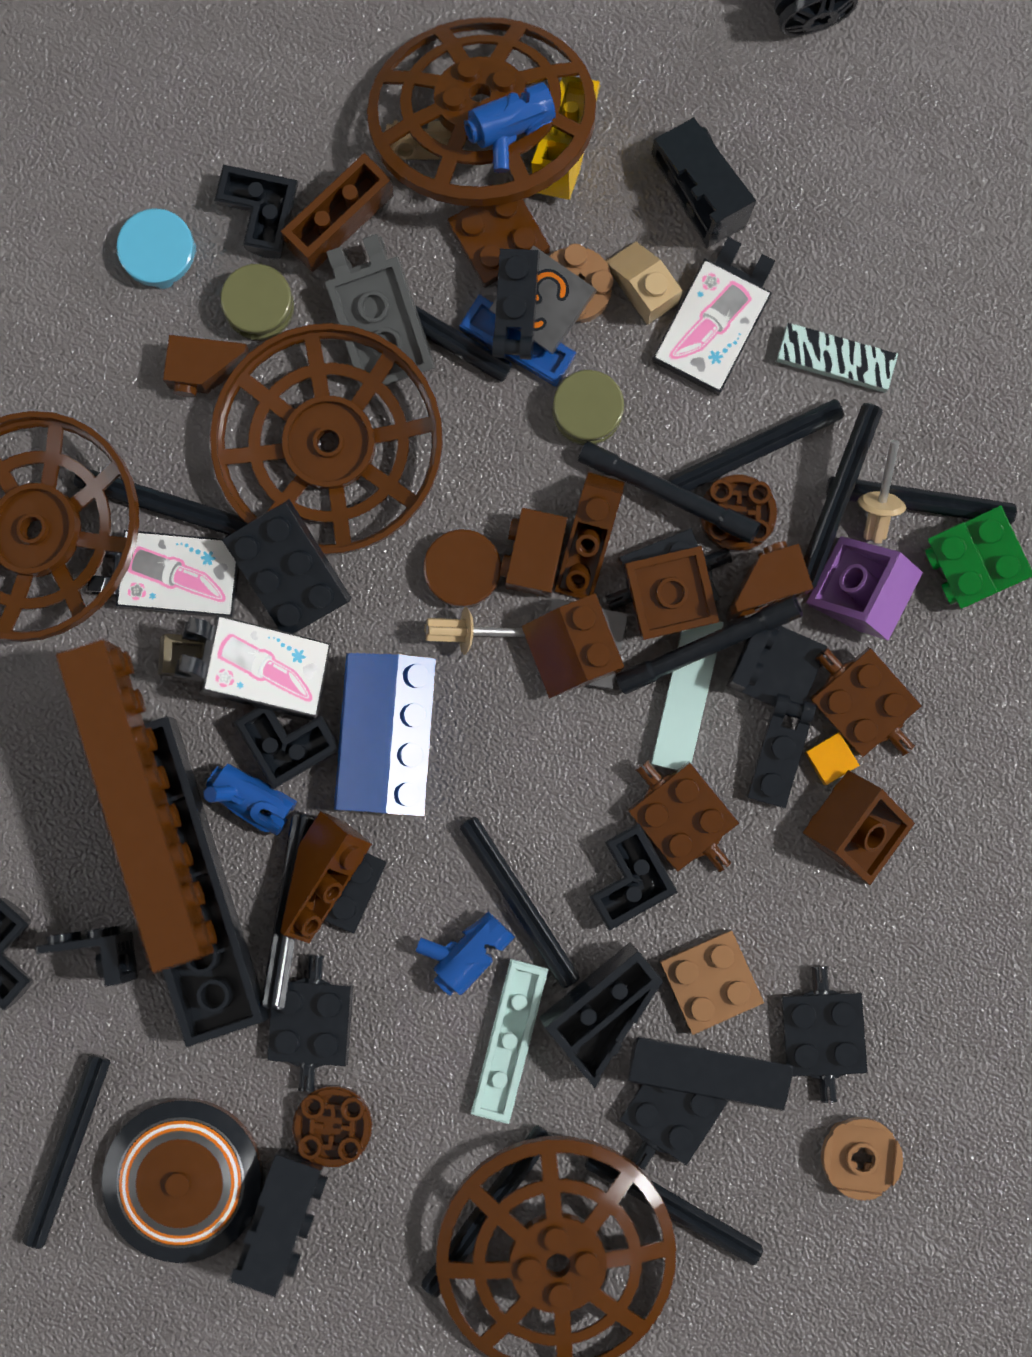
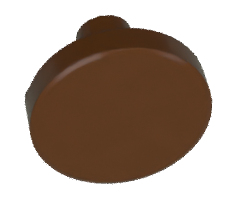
[699,475,777,552]
[424,529,501,607]
[293,1085,373,1167]

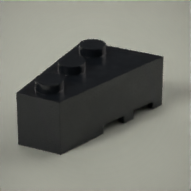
[651,117,756,248]
[539,942,663,1089]
[229,1148,328,1298]

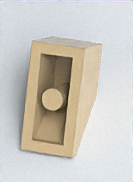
[606,242,683,325]

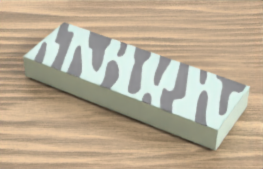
[776,323,898,393]

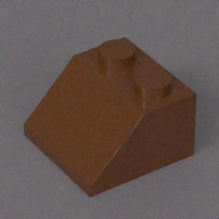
[725,541,813,622]
[521,593,624,699]
[803,770,915,885]

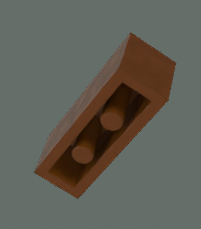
[281,153,394,273]

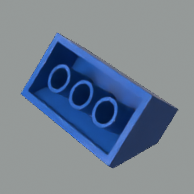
[334,653,436,816]

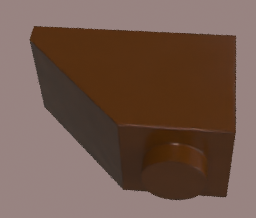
[163,335,250,398]

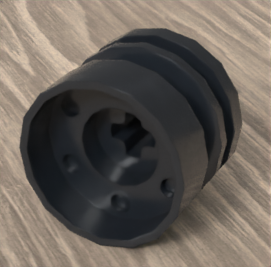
[774,0,858,37]

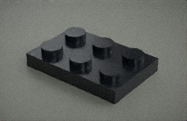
[222,499,352,634]

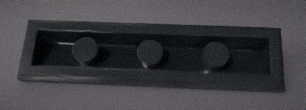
[627,1037,793,1111]

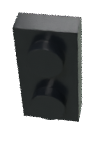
[325,853,388,934]

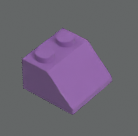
[806,536,923,640]

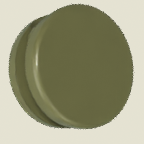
[220,264,294,341]
[552,370,624,445]

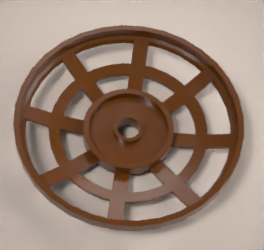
[367,17,596,207]
[210,323,443,555]
[0,411,139,642]
[436,1136,676,1357]

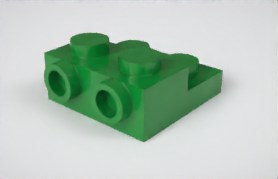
[925,506,1032,609]

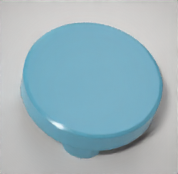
[117,209,196,289]

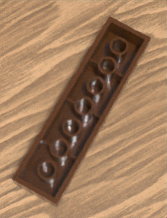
[56,639,217,973]

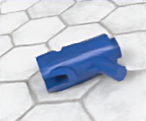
[464,82,556,173]
[204,764,297,836]
[415,912,515,996]

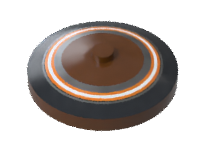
[102,1098,263,1263]

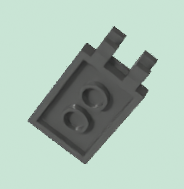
[325,234,436,387]

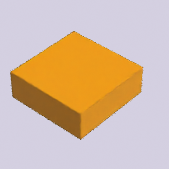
[804,732,860,786]

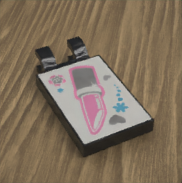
[652,237,775,396]
[88,530,239,619]
[174,615,331,720]

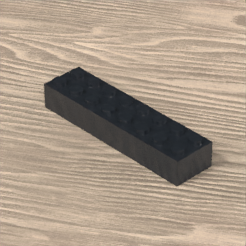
[144,716,270,1048]

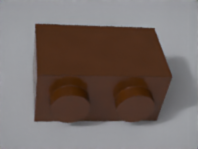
[500,508,568,598]

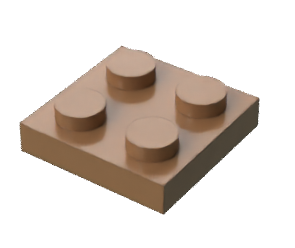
[659,930,764,1035]

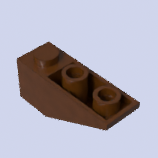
[555,472,625,599]
[280,811,372,944]

